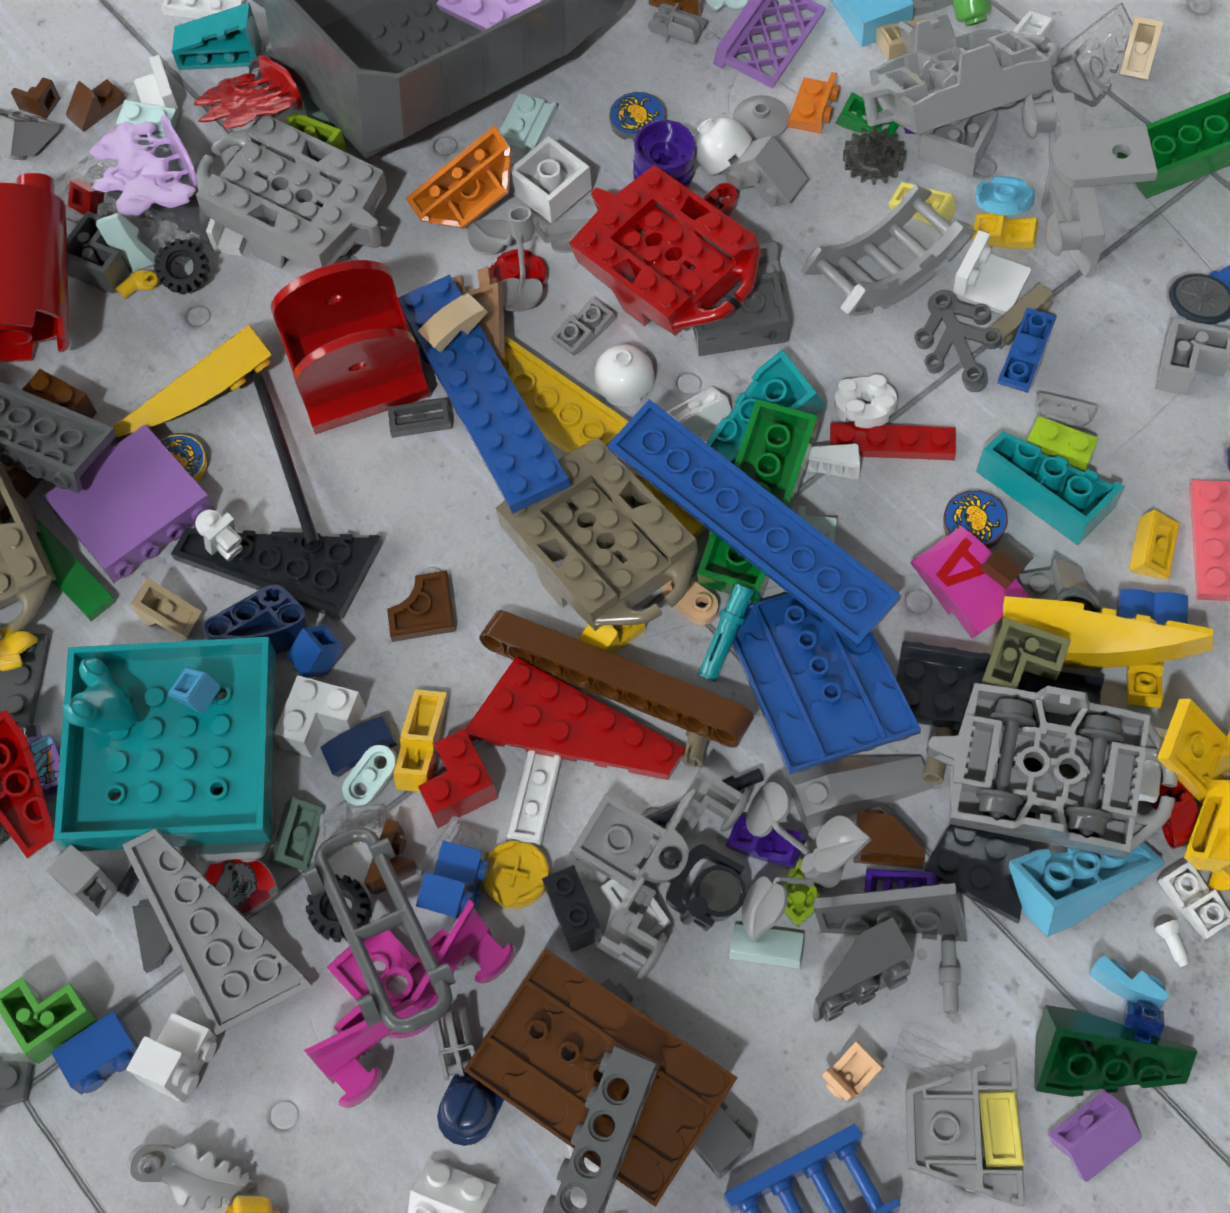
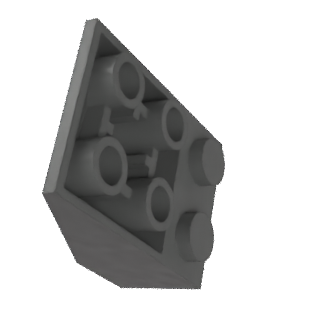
[813,917,915,1022]

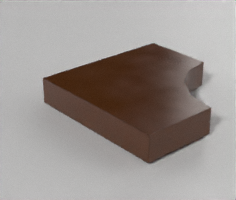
[387,570,456,642]

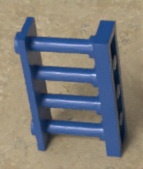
[724,1123,901,1213]

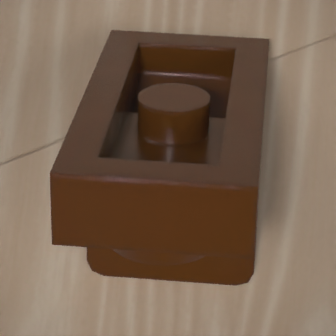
[66,79,126,132]
[364,819,419,895]

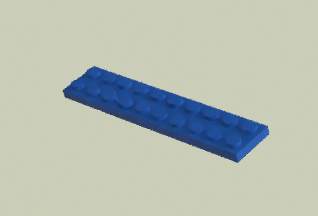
[398,274,571,514]
[607,399,901,648]

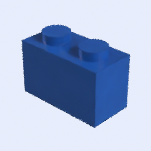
[51,1011,139,1095]

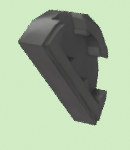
[132,905,173,973]

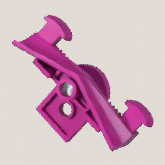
[304,900,516,1108]

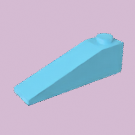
[1009,842,1164,937]

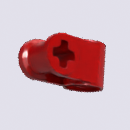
[1152,780,1200,849]

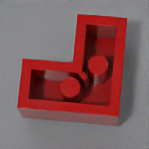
[418,729,498,829]

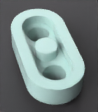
[342,745,398,806]

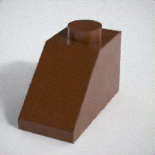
[853,809,926,869]

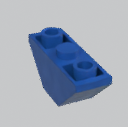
[998,308,1057,393]

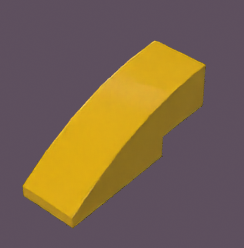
[393,689,447,792]

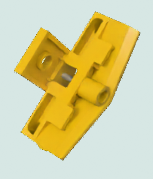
[1157,699,1230,891]

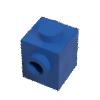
[286,625,345,678]

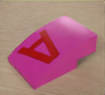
[910,526,1030,639]

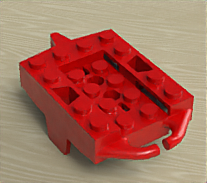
[569,165,762,336]

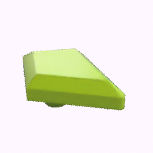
[782,858,821,928]

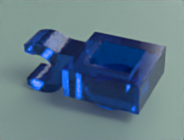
[1124,1000,1164,1045]

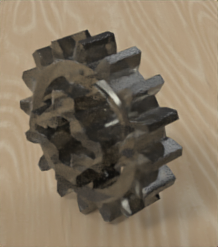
[843,126,907,185]

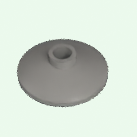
[733,95,789,141]

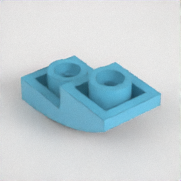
[1089,955,1170,1010]

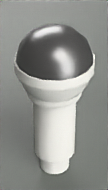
[1154,914,1190,968]

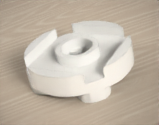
[834,374,897,428]

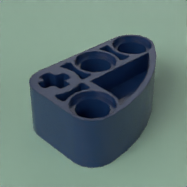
[203,584,308,654]

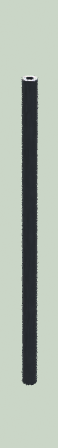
[250,369,320,547]

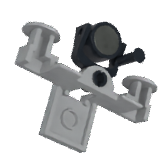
[569,766,750,979]

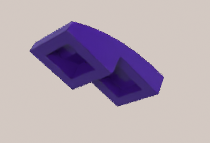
[726,816,807,869]

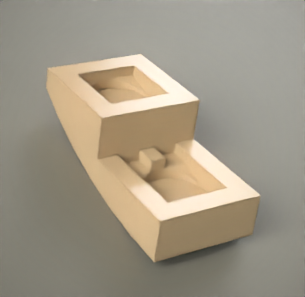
[418,293,488,353]

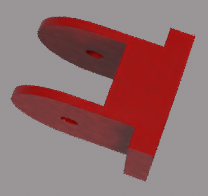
[270,260,430,435]

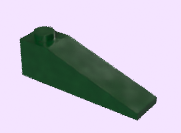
[1034,1005,1198,1097]

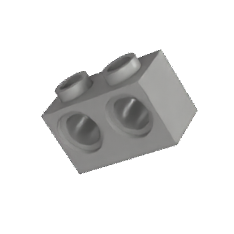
[46,844,118,916]

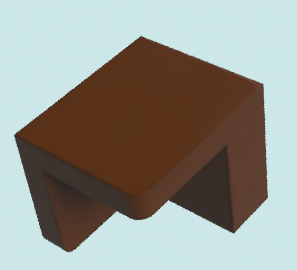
[11,77,61,119]

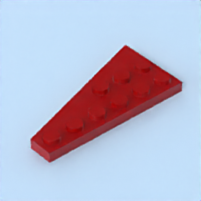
[465,657,685,780]

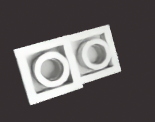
[1157,862,1230,939]

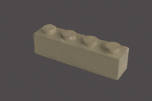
[987,283,1054,349]

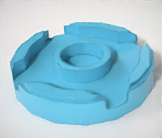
[975,176,1035,215]

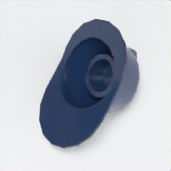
[437,1072,504,1146]

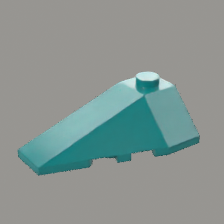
[706,350,826,464]

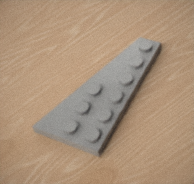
[122,829,313,1035]

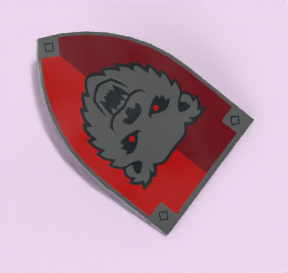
[203,859,281,917]

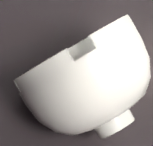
[694,117,752,175]
[594,344,655,407]

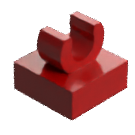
[68,178,105,215]

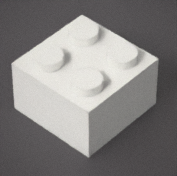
[510,136,592,223]

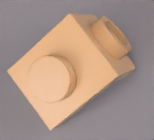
[822,1040,886,1102]

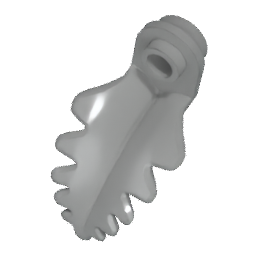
[127,1142,256,1210]

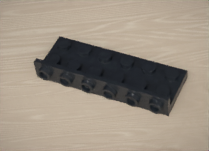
[896,641,1105,730]

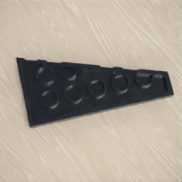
[924,757,1042,924]

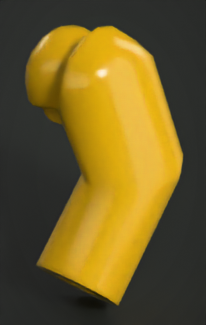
[115,270,159,299]

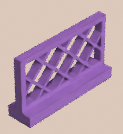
[713,0,826,89]

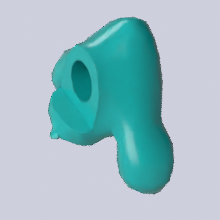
[62,657,137,734]

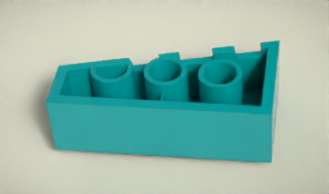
[976,431,1125,545]

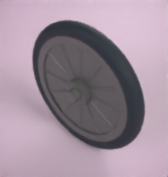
[1169,274,1230,325]

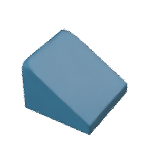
[168,667,220,713]

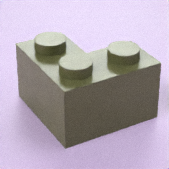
[981,618,1071,689]

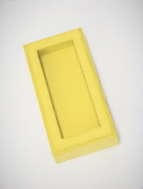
[979,1091,1024,1170]

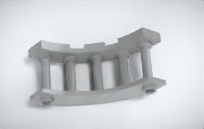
[800,185,977,316]

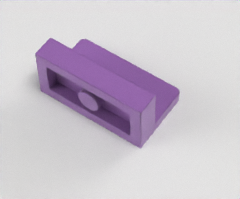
[1048,1090,1141,1182]

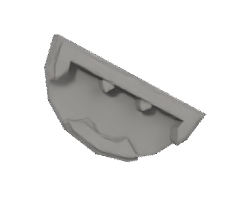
[1035,391,1099,430]

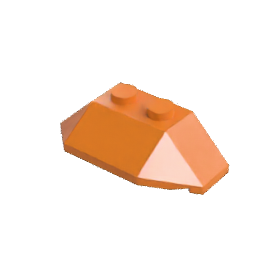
[406,125,512,229]

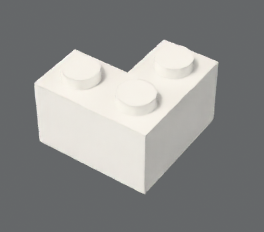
[274,675,366,757]
[126,1012,217,1103]

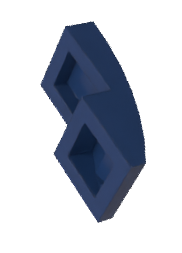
[320,716,398,777]

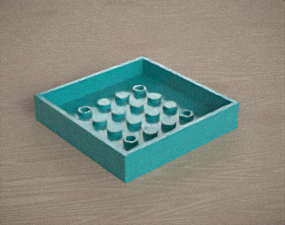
[54,637,276,851]

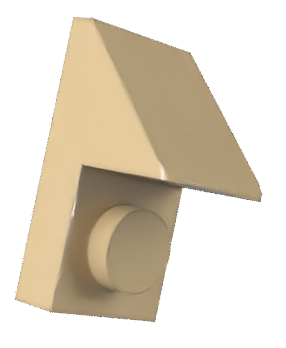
[1119,16,1163,81]
[130,577,202,640]

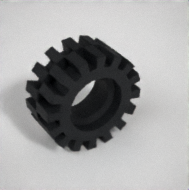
[154,238,210,295]
[306,874,372,942]

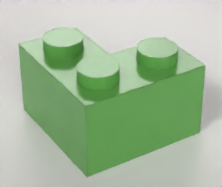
[0,977,98,1064]

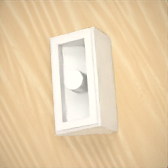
[667,387,732,435]

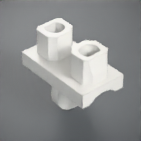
[195,510,243,562]

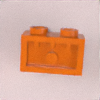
[788,72,841,134]

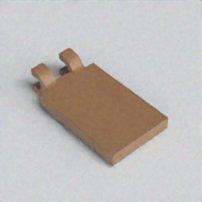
[452,267,505,362]

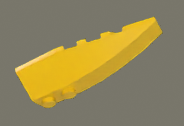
[113,323,272,437]
[1003,596,1214,668]

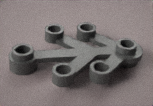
[914,290,1002,392]

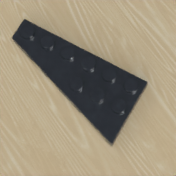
[171,528,382,620]

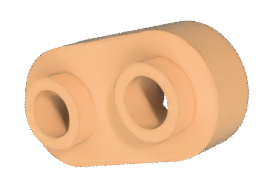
[662,578,719,625]

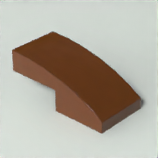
[980,537,1034,589]

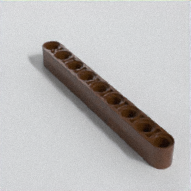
[479,610,754,748]

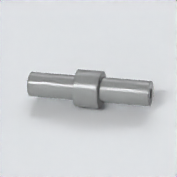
[938,940,961,1014]

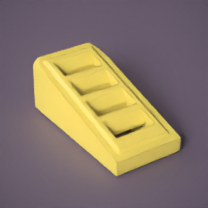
[888,182,957,227]

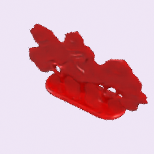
[193,55,303,129]

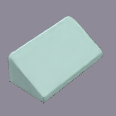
[729,924,804,969]

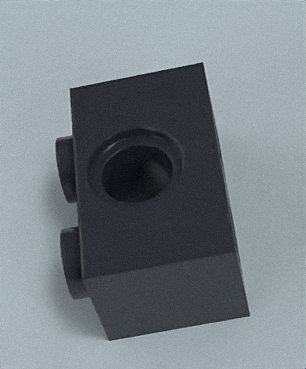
[542,865,602,953]

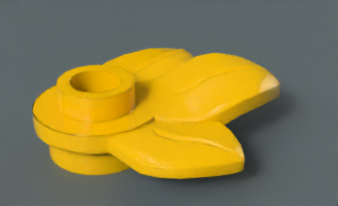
[0,626,38,671]

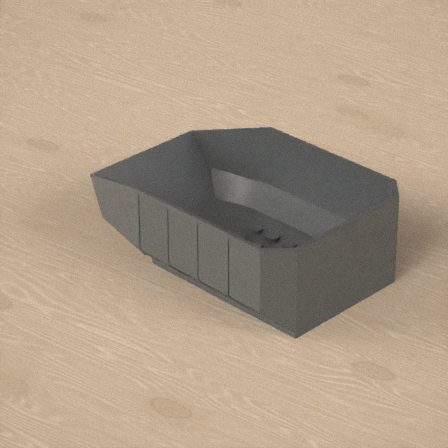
[264,0,625,158]

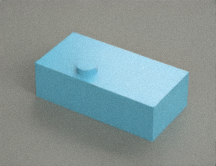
[831,0,914,47]

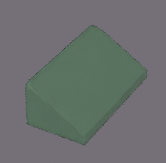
[269,796,325,871]

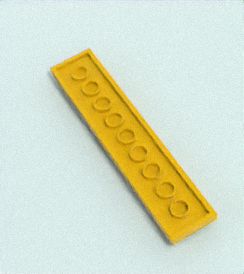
[501,335,706,538]

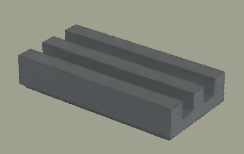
[387,398,452,438]

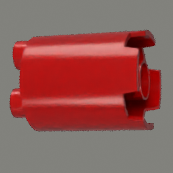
[0,173,70,362]

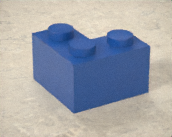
[416,840,491,918]

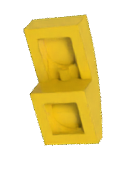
[972,213,1039,249]

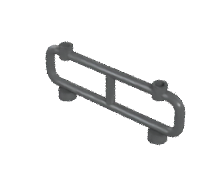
[302,828,456,1033]

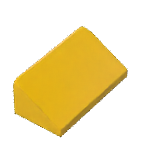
[1129,510,1180,580]

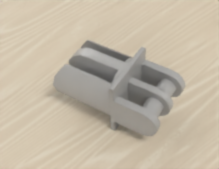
[648,3,706,44]
[433,1006,476,1081]

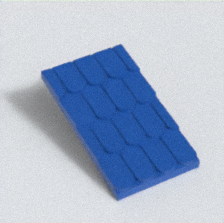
[732,593,921,775]

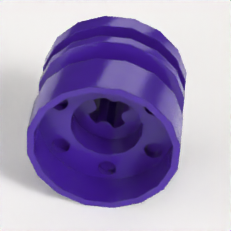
[633,120,695,188]

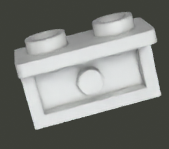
[408,1158,496,1213]

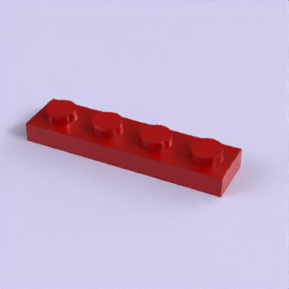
[829,423,956,461]

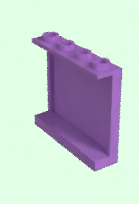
[43,425,215,584]

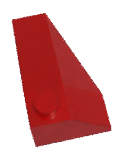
[0,710,54,859]

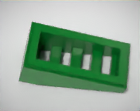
[835,92,899,143]

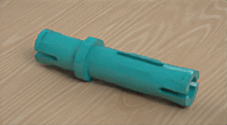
[697,583,754,682]

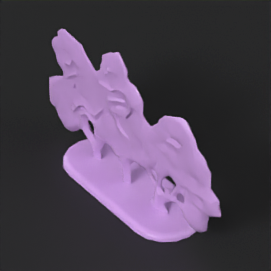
[88,114,198,215]

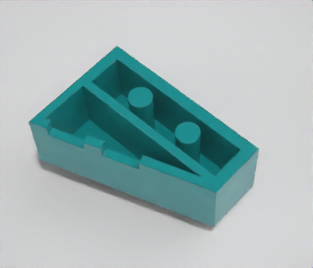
[172,3,262,70]

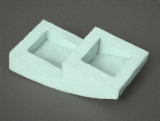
[96,212,156,271]

